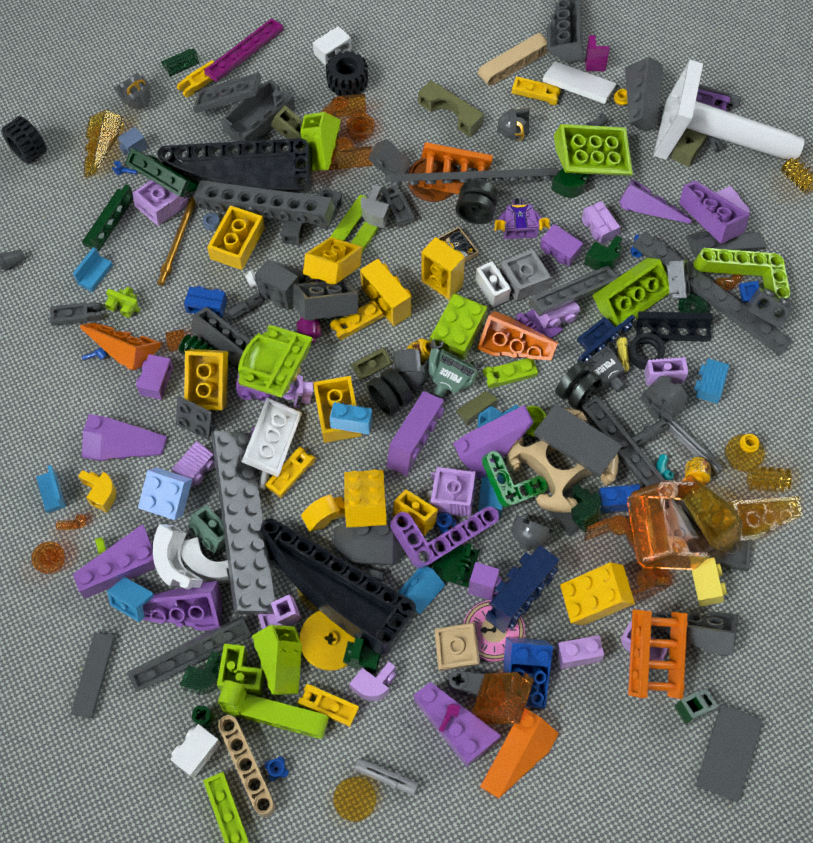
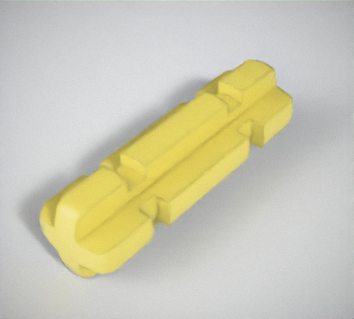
[617,337,630,373]

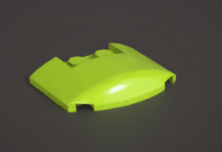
[238,325,313,398]

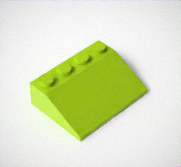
[554,124,633,176]

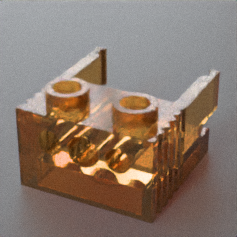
[472,672,534,724]

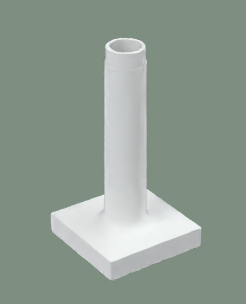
[653,60,804,162]

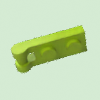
[483,358,538,388]

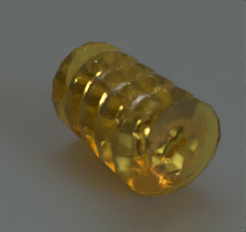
[780,157,813,195]
[747,466,792,492]

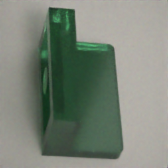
[161,48,199,77]

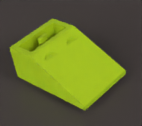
[300,112,341,171]
[252,624,302,695]

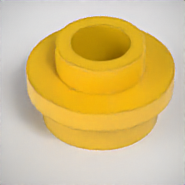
[613,89,628,105]
[739,434,760,453]

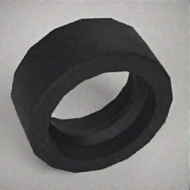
[628,333,666,370]

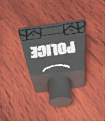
[584,345,625,392]

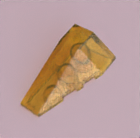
[84,109,124,178]
[675,475,743,552]
[719,496,803,541]

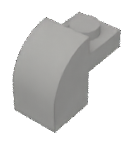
[361,185,389,228]

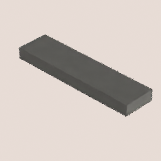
[71,632,116,719]

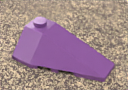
[619,178,692,223]
[453,405,534,479]
[82,414,167,461]
[143,581,222,631]

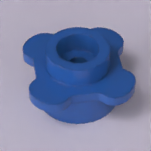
[434,512,456,534]
[264,756,289,782]

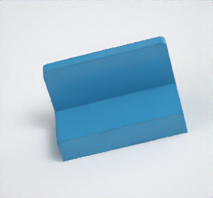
[73,247,113,292]
[36,465,66,513]
[478,474,504,517]
[398,567,445,614]
[107,577,154,622]

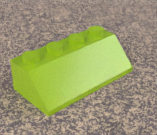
[592,257,669,327]

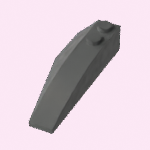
[547,0,584,62]

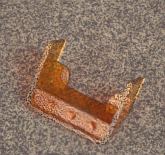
[319,94,373,170]
[627,480,709,570]
[584,515,672,602]

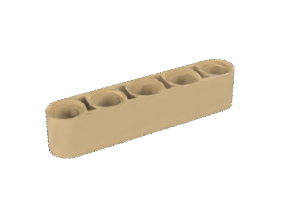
[478,33,548,86]
[218,715,275,817]

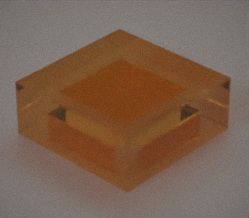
[165,329,185,352]

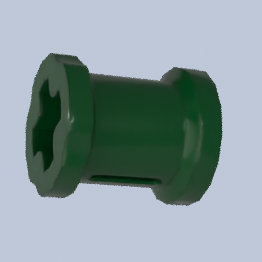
[192,706,214,729]

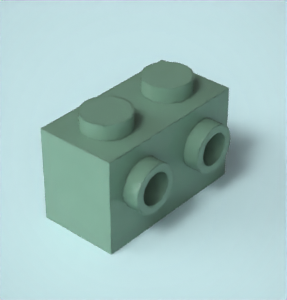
[188,505,226,555]

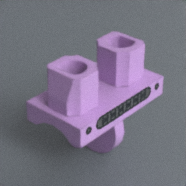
[283,376,313,408]

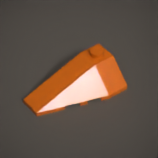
[477,311,558,361]
[80,322,161,370]
[480,707,559,799]

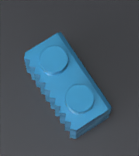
[694,358,730,404]
[330,402,373,435]

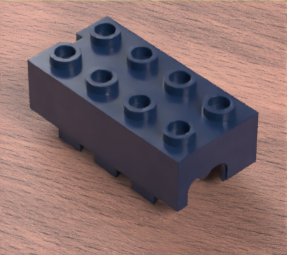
[485,546,559,634]

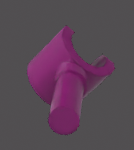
[438,704,460,732]

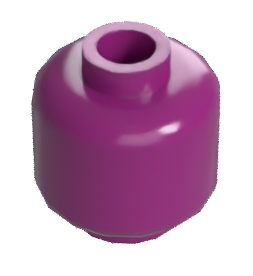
[296,317,321,344]

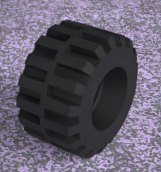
[326,51,368,97]
[1,116,47,164]

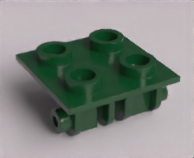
[433,543,480,588]

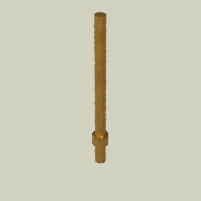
[157,196,196,286]

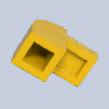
[78,470,116,513]
[300,494,345,532]

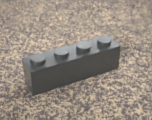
[191,307,250,368]

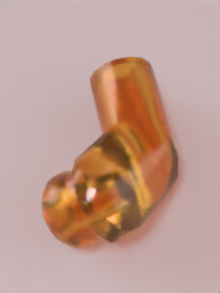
[715,274,742,290]
[56,514,86,531]

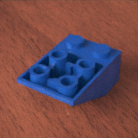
[504,637,553,708]

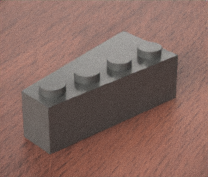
[625,57,664,131]

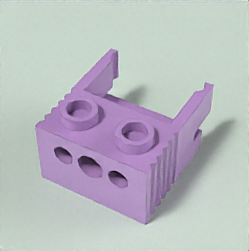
[133,180,188,226]
[430,467,476,517]

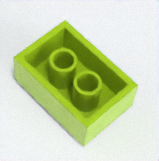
[430,294,487,360]

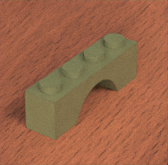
[418,80,484,138]

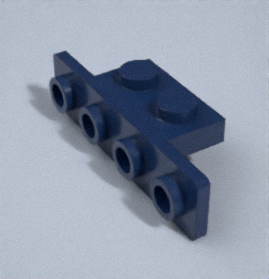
[577,314,635,363]

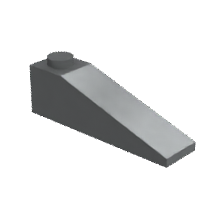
[686,231,766,258]
[652,612,738,656]

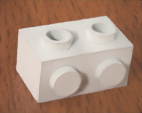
[313,26,352,65]
[475,261,511,308]
[170,724,221,779]

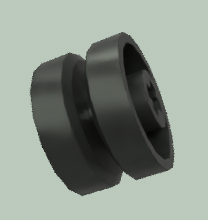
[455,180,498,224]
[555,361,602,410]
[366,367,413,417]

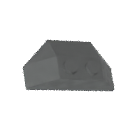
[333,521,413,565]

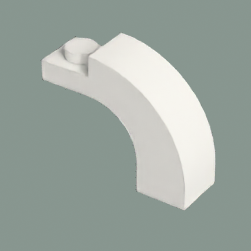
[153,524,203,589]
[181,537,230,584]

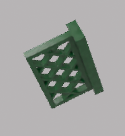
[125,148,199,197]

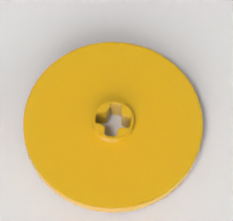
[299,611,355,671]

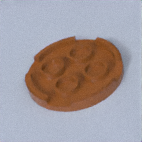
[408,158,459,202]

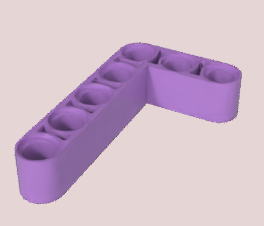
[390,507,499,568]

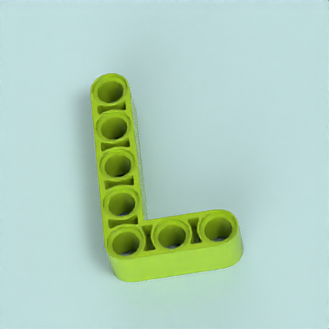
[693,248,790,300]
[218,680,329,739]

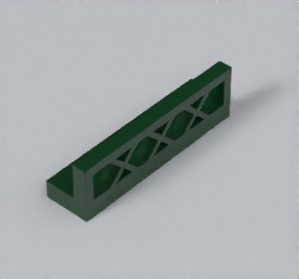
[82,184,134,252]

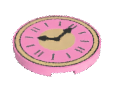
[464,600,525,662]

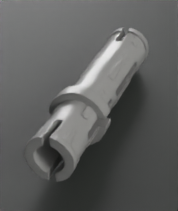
[354,758,419,796]

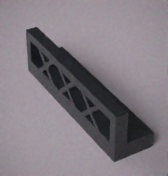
[635,311,713,342]

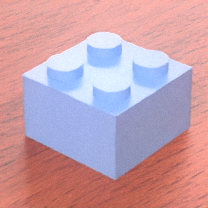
[138,467,193,520]

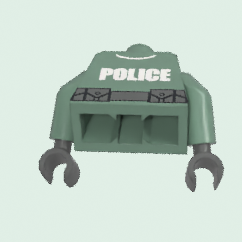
[428,338,484,398]

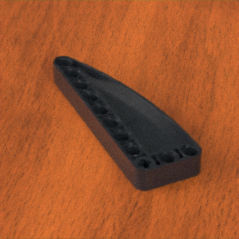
[157,138,313,193]
[261,518,416,655]

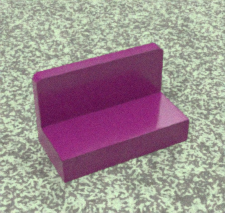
[585,35,610,72]

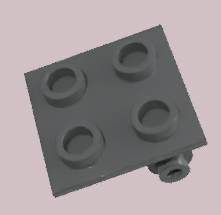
[176,396,216,440]

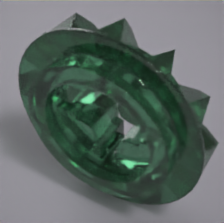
[678,293,708,313]

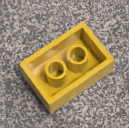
[207,205,265,270]
[303,237,363,285]
[421,237,465,300]
[360,259,412,327]
[184,349,228,410]
[313,376,361,443]
[344,469,387,528]
[560,562,635,625]

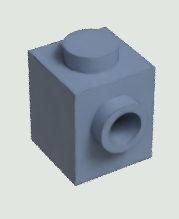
[118,127,148,155]

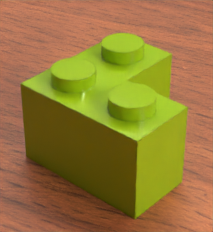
[217,644,265,696]

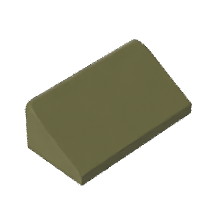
[350,347,392,381]
[456,390,498,426]

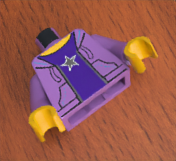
[494,198,550,239]

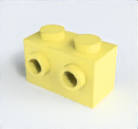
[690,557,727,607]

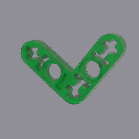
[482,451,548,507]

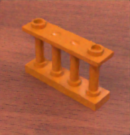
[417,142,493,194]
[628,609,688,699]

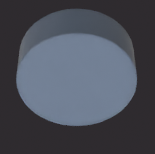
[203,213,221,231]

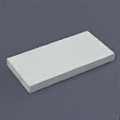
[543,61,617,104]
[241,398,302,477]

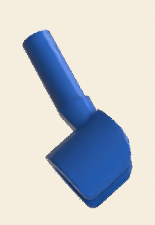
[112,161,137,175]
[82,347,109,360]

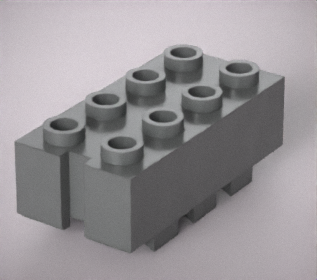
[221,79,296,142]

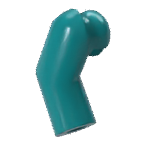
[655,454,674,482]

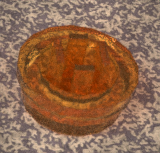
[347,113,375,141]
[31,541,65,574]

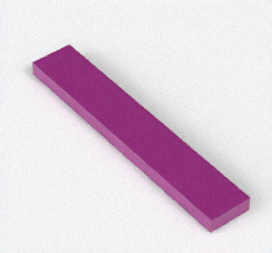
[204,18,284,82]

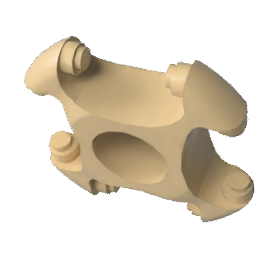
[506,408,619,513]

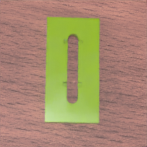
[330,194,390,253]

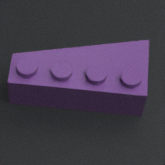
[679,180,750,244]
[386,391,445,476]
[73,524,156,599]
[414,682,501,768]

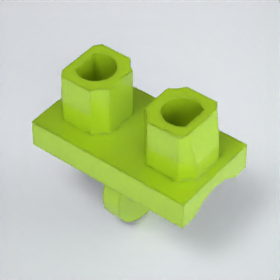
[105,287,141,318]

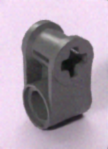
[448,670,489,699]

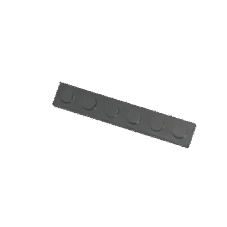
[528,266,618,316]
[127,616,251,692]

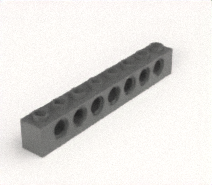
[193,180,335,226]

